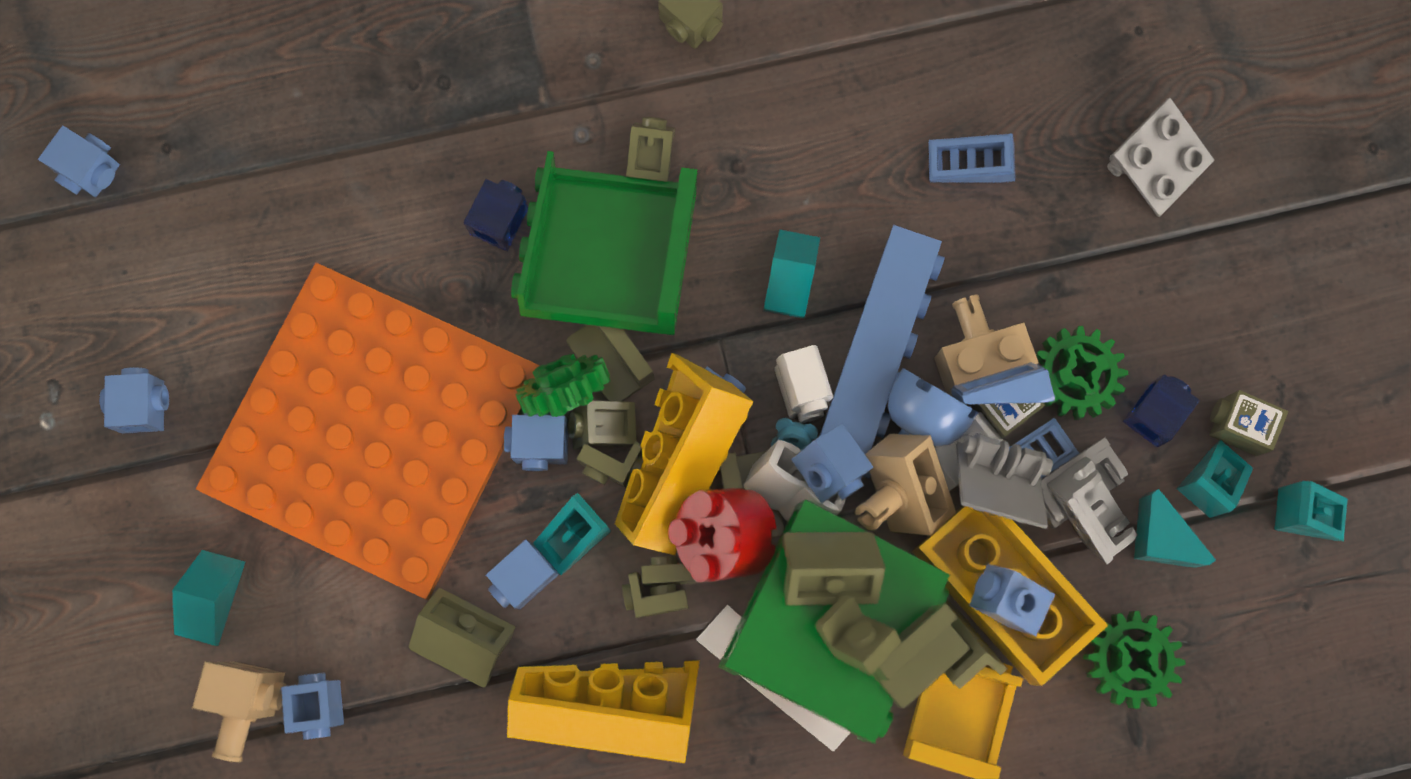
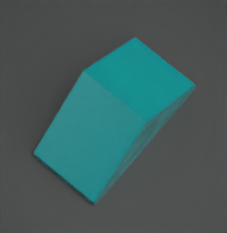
[763,230,820,319]
[1176,440,1253,518]
[1274,481,1348,541]
[1134,489,1216,568]
[532,493,611,576]
[172,550,245,646]

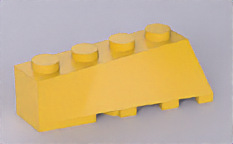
[615,353,753,556]
[507,660,700,763]

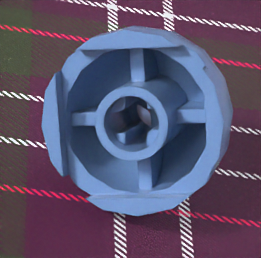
[888,368,979,447]

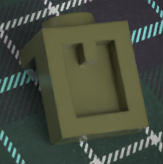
[626,117,675,182]
[567,401,636,450]
[641,556,696,587]
[622,572,689,618]
[816,594,902,676]

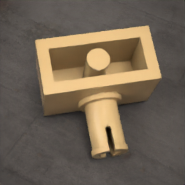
[934,295,1039,396]
[855,434,956,536]
[193,662,287,762]

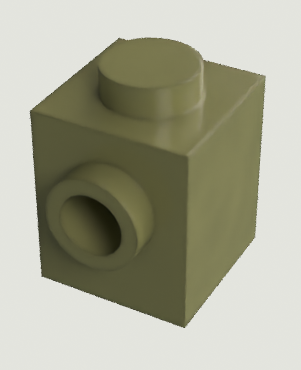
[658,0,723,49]

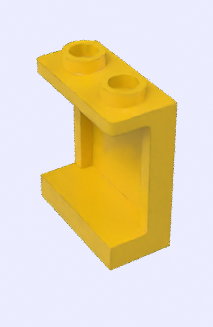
[903,663,1023,779]

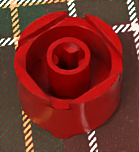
[668,488,777,582]

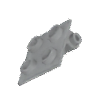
[1107,98,1214,217]
[956,433,1053,529]

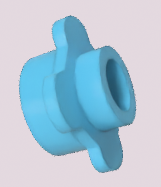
[771,418,818,450]

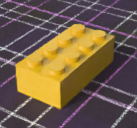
[912,506,1108,686]

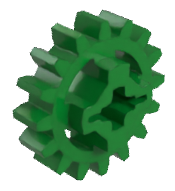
[1036,326,1128,420]
[515,354,610,417]
[1083,611,1185,709]

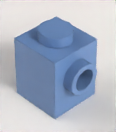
[38,125,120,198]
[99,367,169,433]
[504,412,568,471]
[791,423,874,503]
[969,564,1055,636]
[281,673,344,740]

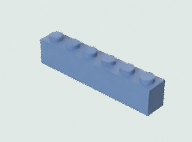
[819,225,945,480]

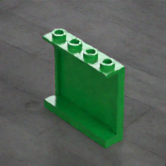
[511,151,698,336]
[718,499,950,743]

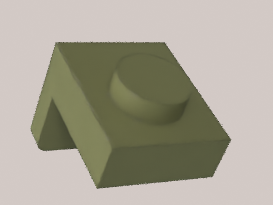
[577,441,643,488]

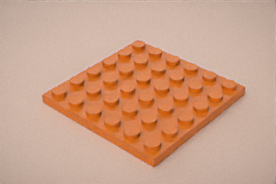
[196,263,540,600]

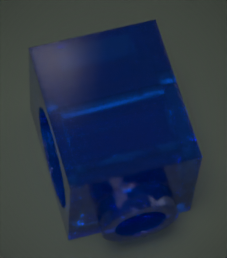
[464,179,528,251]
[1122,374,1200,447]

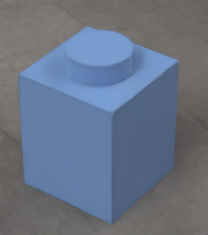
[486,539,559,609]

